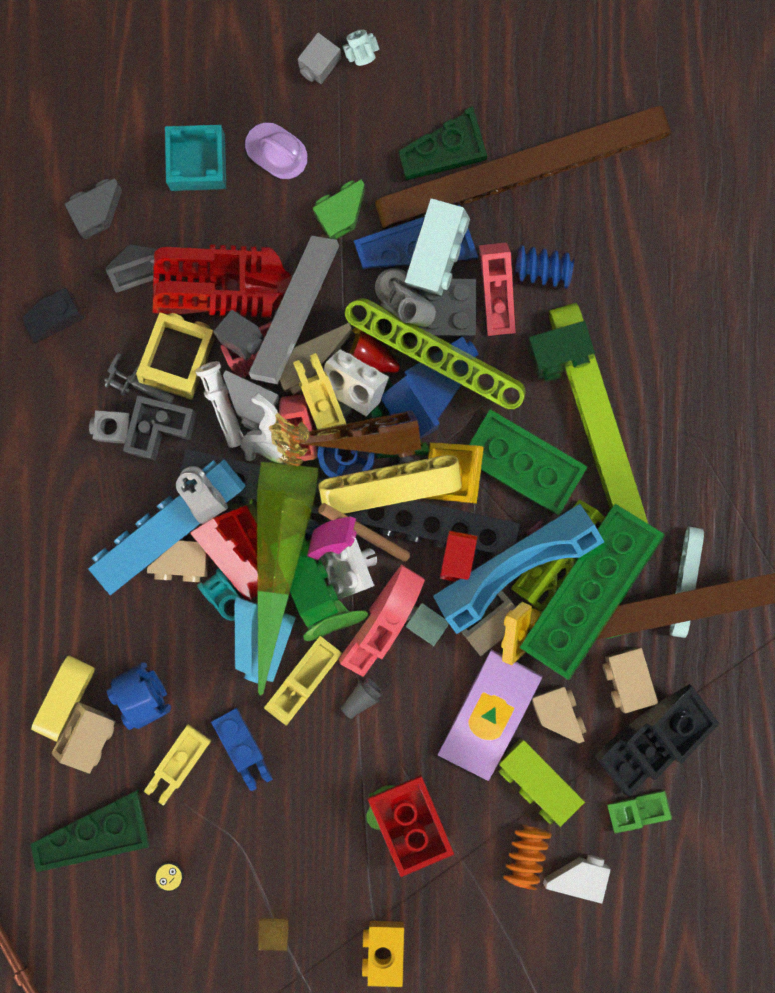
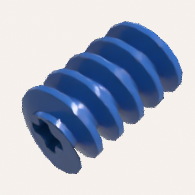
[514,245,574,289]

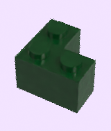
[528,320,595,382]

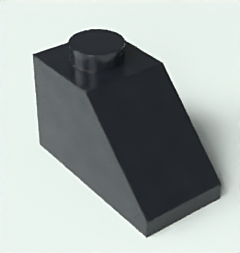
[22,288,85,344]

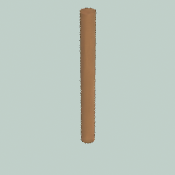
[318,503,410,562]

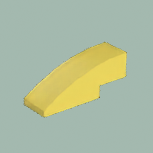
[264,636,342,726]

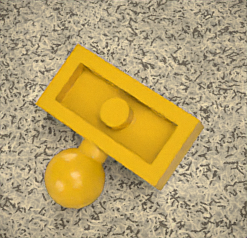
[501,602,541,665]

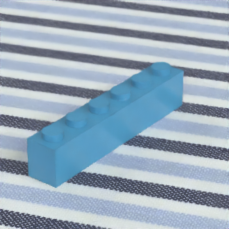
[88,460,246,595]

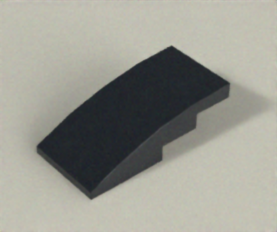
[594,684,719,797]

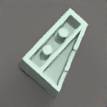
[405,199,470,296]

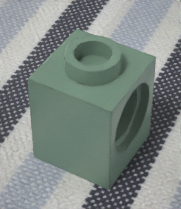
[405,603,449,646]

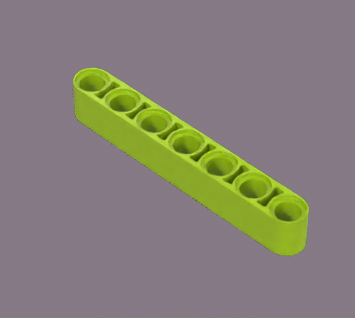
[345,298,526,409]

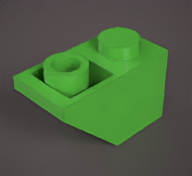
[313,179,365,240]

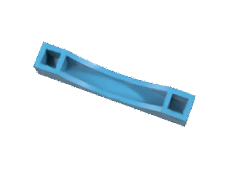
[433,504,604,634]

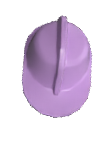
[245,123,307,179]

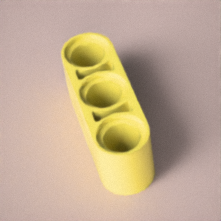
[31,655,95,742]

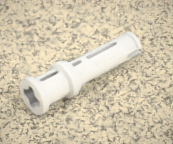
[195,361,244,448]

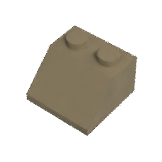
[461,590,516,656]

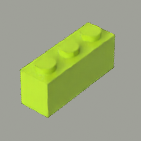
[498,738,585,827]

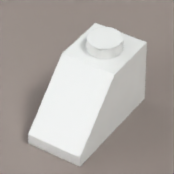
[543,855,611,904]

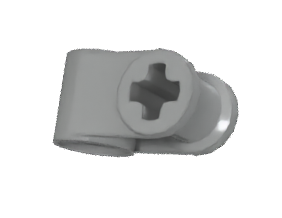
[381,279,436,327]
[176,466,228,525]

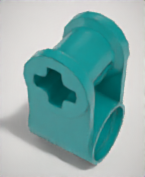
[197,568,244,621]

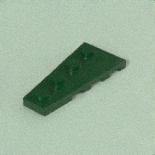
[30,789,150,872]

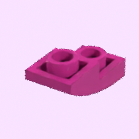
[307,517,357,560]

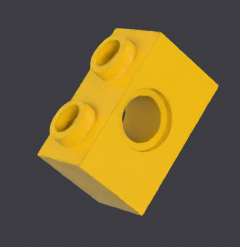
[362,921,404,987]

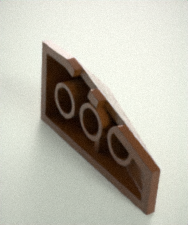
[299,410,421,457]

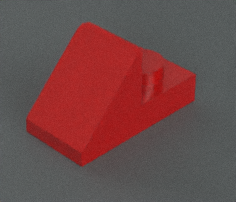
[440,531,478,582]

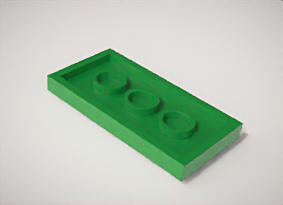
[469,409,587,516]

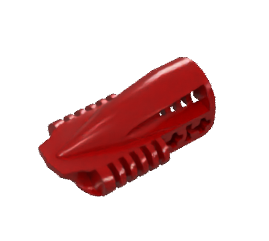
[153,244,292,318]

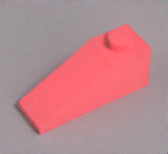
[479,242,516,336]

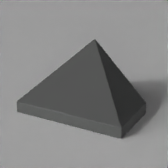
[106,244,165,293]

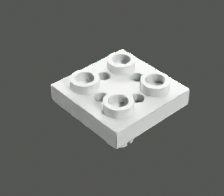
[319,538,377,600]

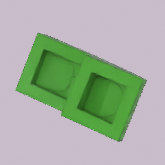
[607,790,672,833]

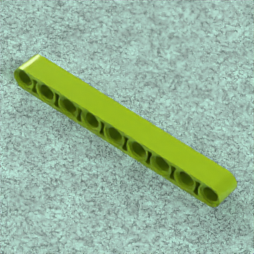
[549,302,648,523]

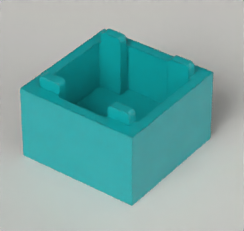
[165,125,226,191]

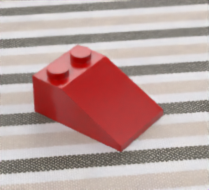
[367,775,454,877]

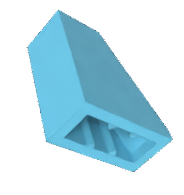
[235,597,296,683]

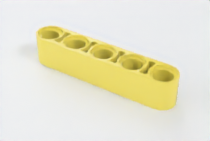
[319,455,462,514]

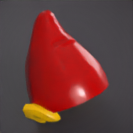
[349,328,400,373]

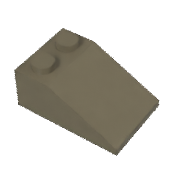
[280,323,353,396]

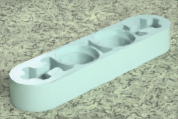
[670,526,704,638]

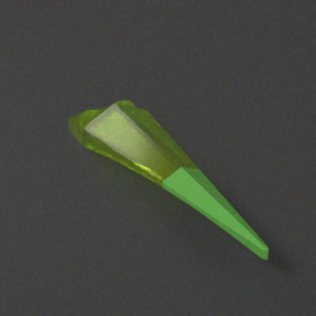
[257,462,319,696]

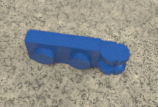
[211,708,273,791]

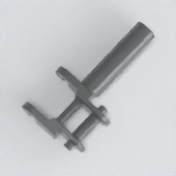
[104,353,175,404]

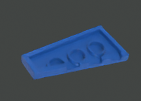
[354,205,478,269]

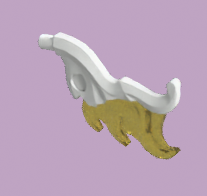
[241,393,310,467]

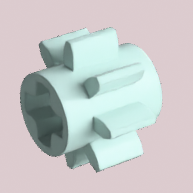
[342,30,379,66]

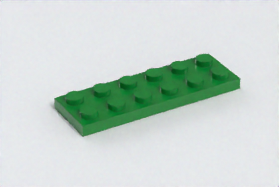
[519,504,665,680]

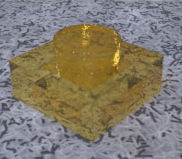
[258,918,289,951]

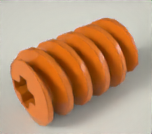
[503,825,552,890]

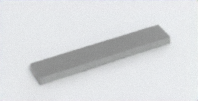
[249,236,339,384]

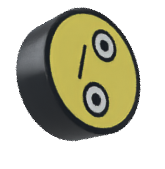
[154,861,184,892]

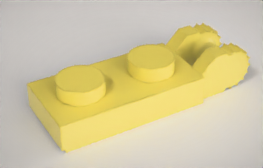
[293,353,346,429]
[144,724,212,806]

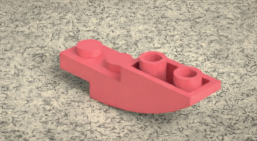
[339,564,425,677]

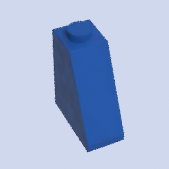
[404,337,479,420]

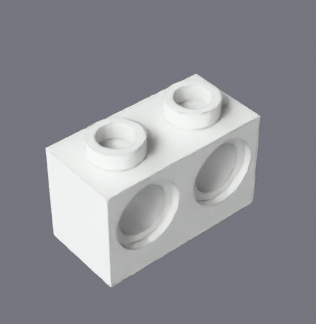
[323,349,389,416]

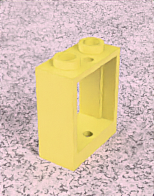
[136,313,215,400]

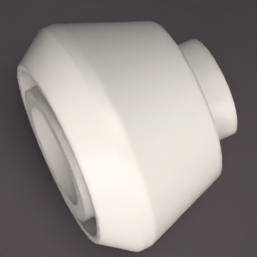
[375,268,407,301]

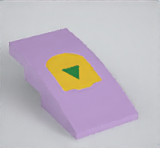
[438,649,543,781]

